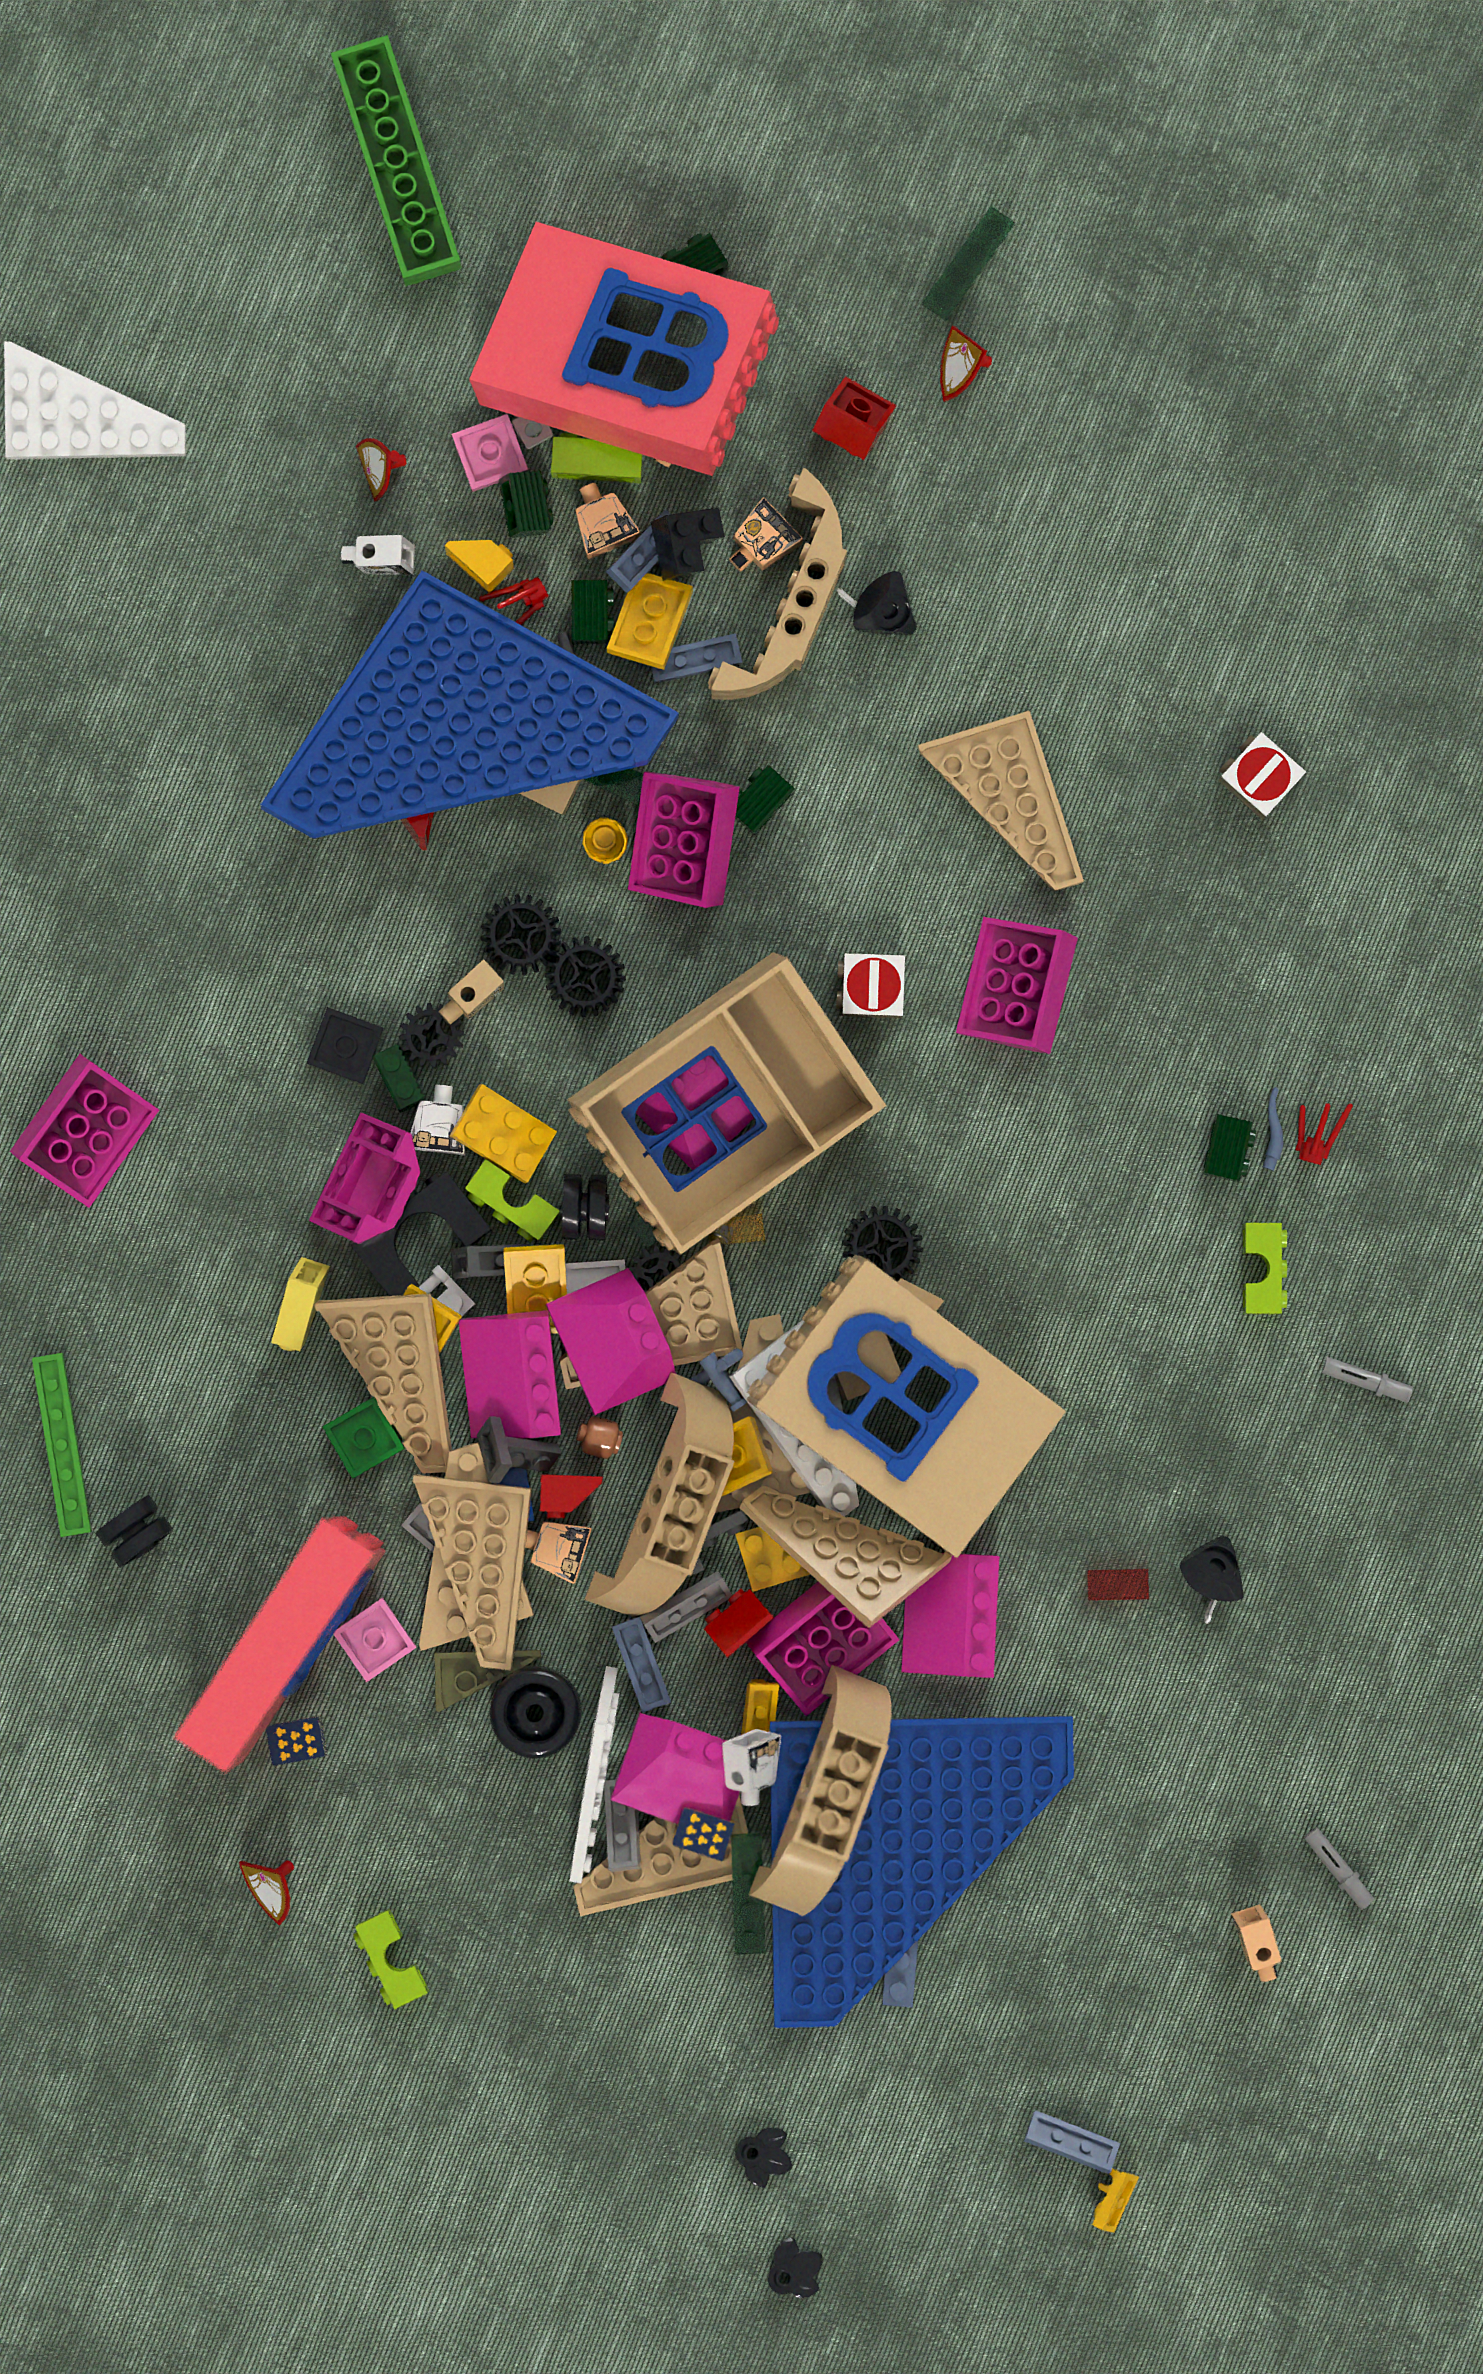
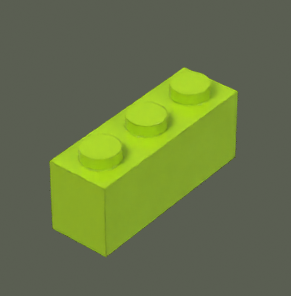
[551,433,643,483]

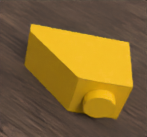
[445,540,514,593]

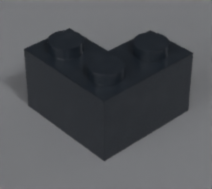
[651,507,725,581]

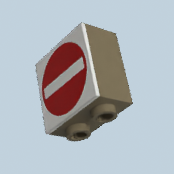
[1218,732,1306,820]
[836,953,905,1019]

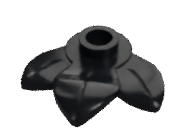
[735,2127,792,2188]
[767,2237,822,2298]

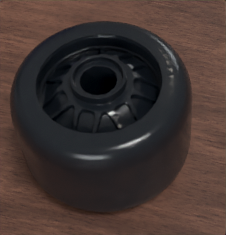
[489,1666,582,1759]

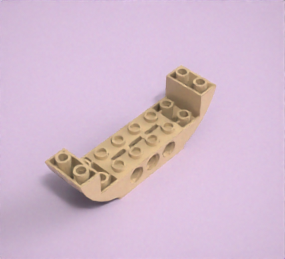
[708,468,847,700]
[585,1372,734,1617]
[749,1665,891,1916]

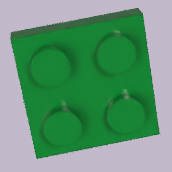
[322,1397,405,1479]

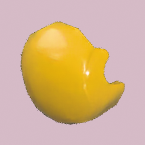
[582,817,628,864]

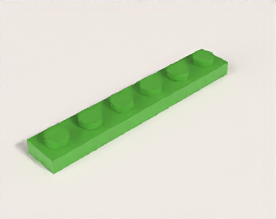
[32,1353,92,1537]

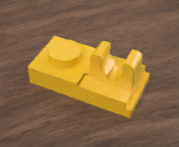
[741,1679,779,1735]
[1092,2168,1139,2233]

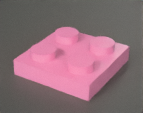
[452,414,529,492]
[333,1598,417,1682]

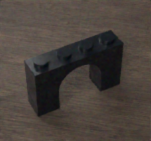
[351,1171,492,1296]

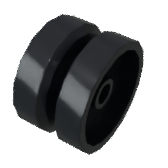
[562,1173,609,1241]
[95,1495,174,1568]

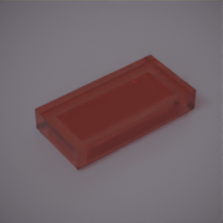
[1087,1569,1149,1600]

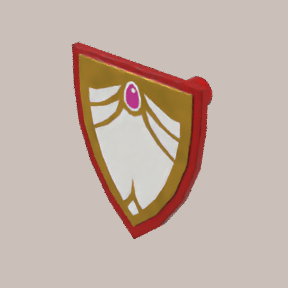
[940,326,992,402]
[356,438,407,502]
[239,1860,294,1926]

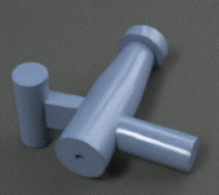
[690,1348,747,1412]

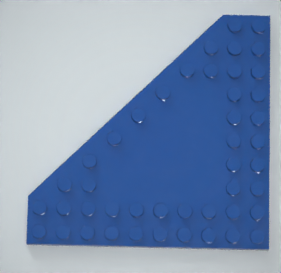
[261,571,679,839]
[769,1716,1074,2028]

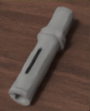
[1321,1357,1413,1403]
[1304,1827,1375,1910]

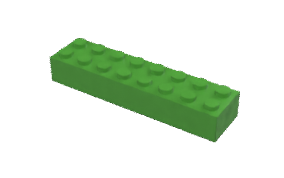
[331,35,462,287]

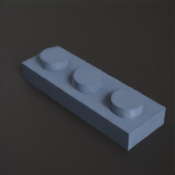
[606,509,671,593]
[651,633,742,684]
[612,1616,671,1713]
[882,1941,918,2008]
[1023,2110,1120,2174]

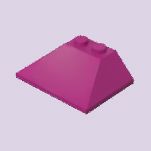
[636,1056,754,1170]
[309,1113,421,1244]
[545,1268,676,1415]
[610,1713,740,1825]

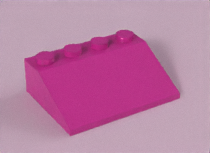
[628,771,739,908]
[956,917,1078,1054]
[9,1054,159,1208]
[459,1310,561,1438]
[901,1553,999,1678]
[746,1581,900,1716]

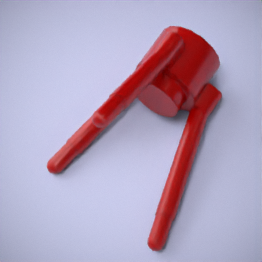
[479,577,549,625]
[1295,1103,1353,1165]

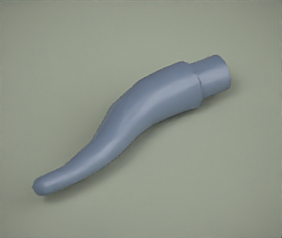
[1262,1087,1283,1171]

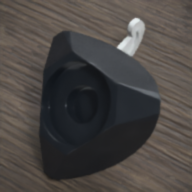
[836,571,917,635]
[1180,1536,1244,1624]

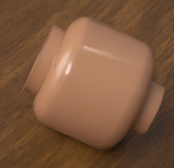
[576,1416,623,1459]

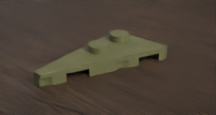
[434,1650,541,1712]

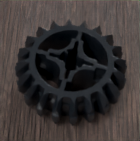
[480,894,562,976]
[545,936,626,1018]
[842,1206,923,1280]

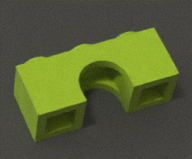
[465,1159,561,1243]
[1243,1223,1287,1315]
[353,1908,429,2009]

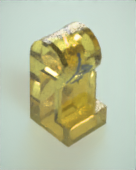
[709,1213,765,1246]

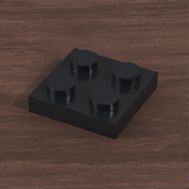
[306,1007,384,1085]

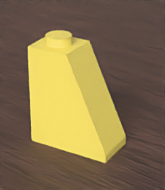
[271,1257,330,1352]

